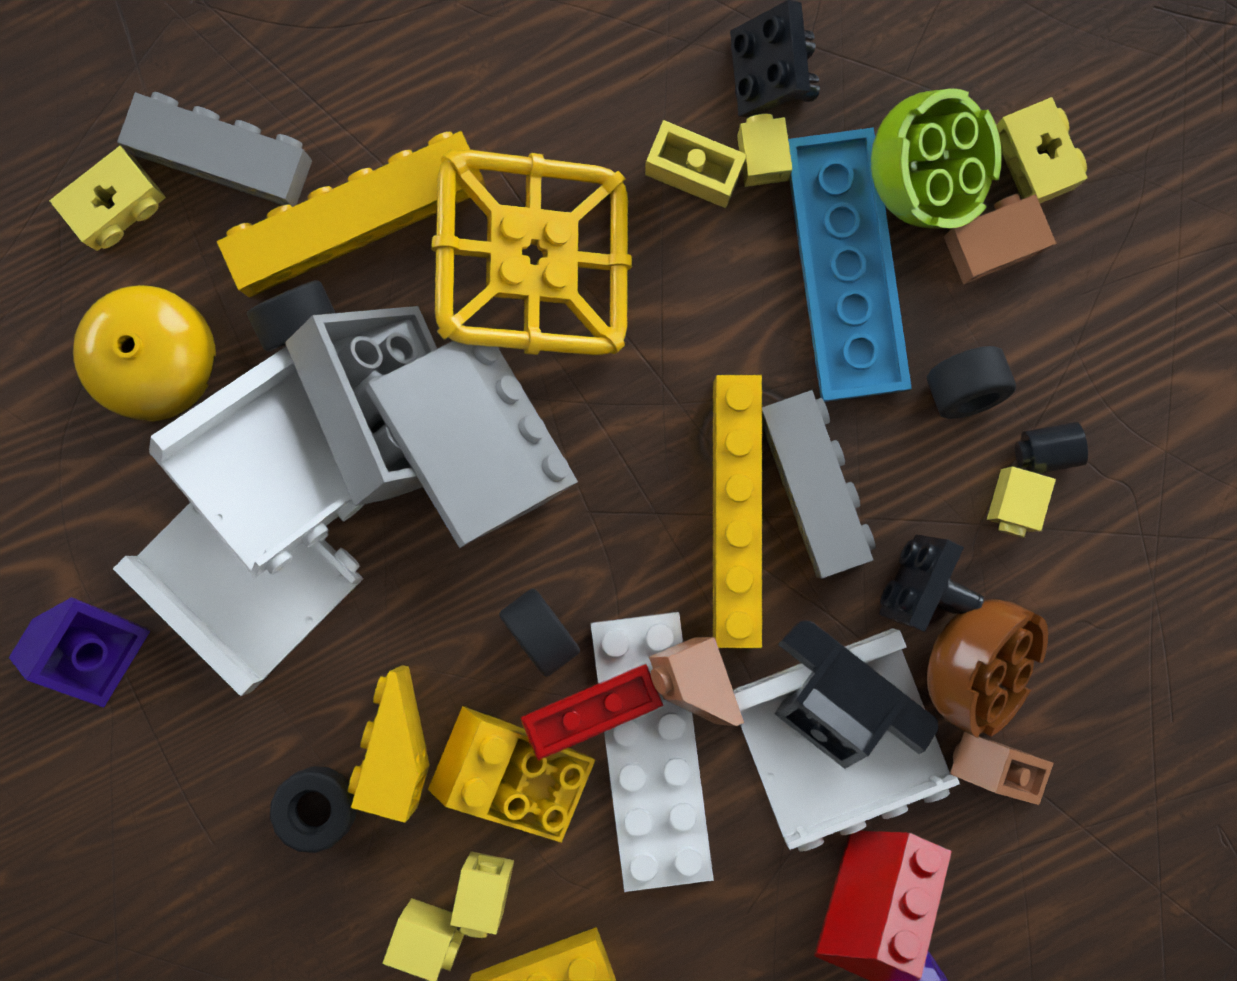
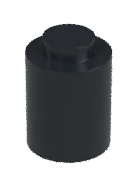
[1015,422,1088,474]

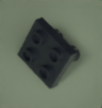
[730,0,820,117]
[879,535,984,632]

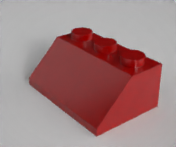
[814,831,952,981]

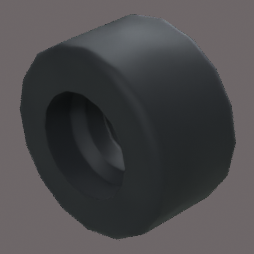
[247,280,335,351]
[926,346,1016,419]
[499,588,580,677]
[270,766,357,853]

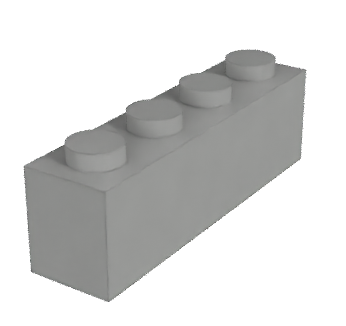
[117,92,312,207]
[762,390,876,578]

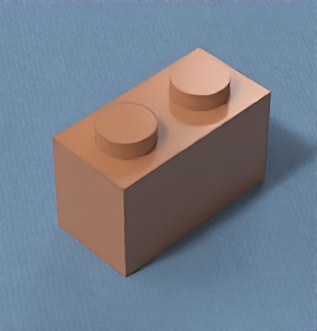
[944,194,1056,285]

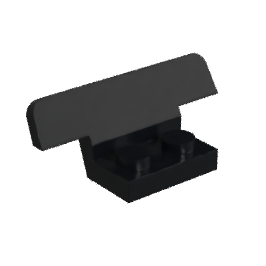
[774,620,938,769]

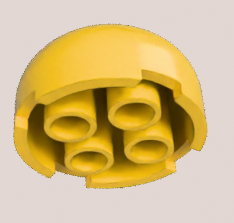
[73,285,216,421]

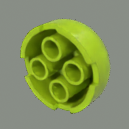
[871,89,1002,228]

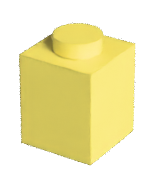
[737,114,793,187]
[987,466,1056,538]

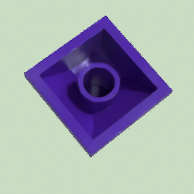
[9,597,150,708]

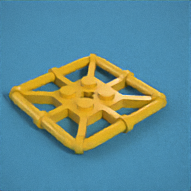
[432,150,632,355]

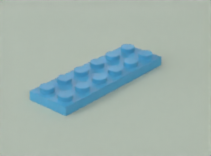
[788,128,912,402]

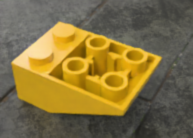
[348,665,430,823]
[428,706,595,843]

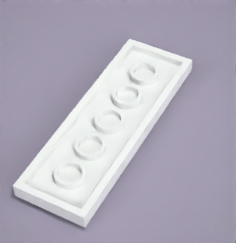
[591,612,714,892]

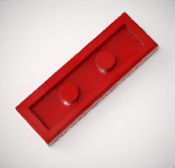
[520,664,664,761]

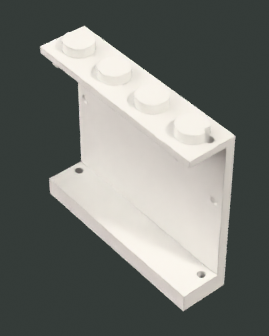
[149,346,364,578]
[113,502,364,696]
[733,628,960,851]

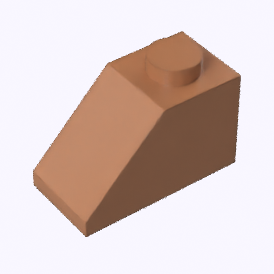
[649,637,744,726]
[950,731,1054,805]

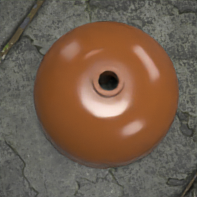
[927,599,1048,738]

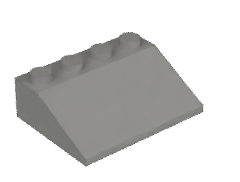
[285,306,437,506]
[364,341,578,548]

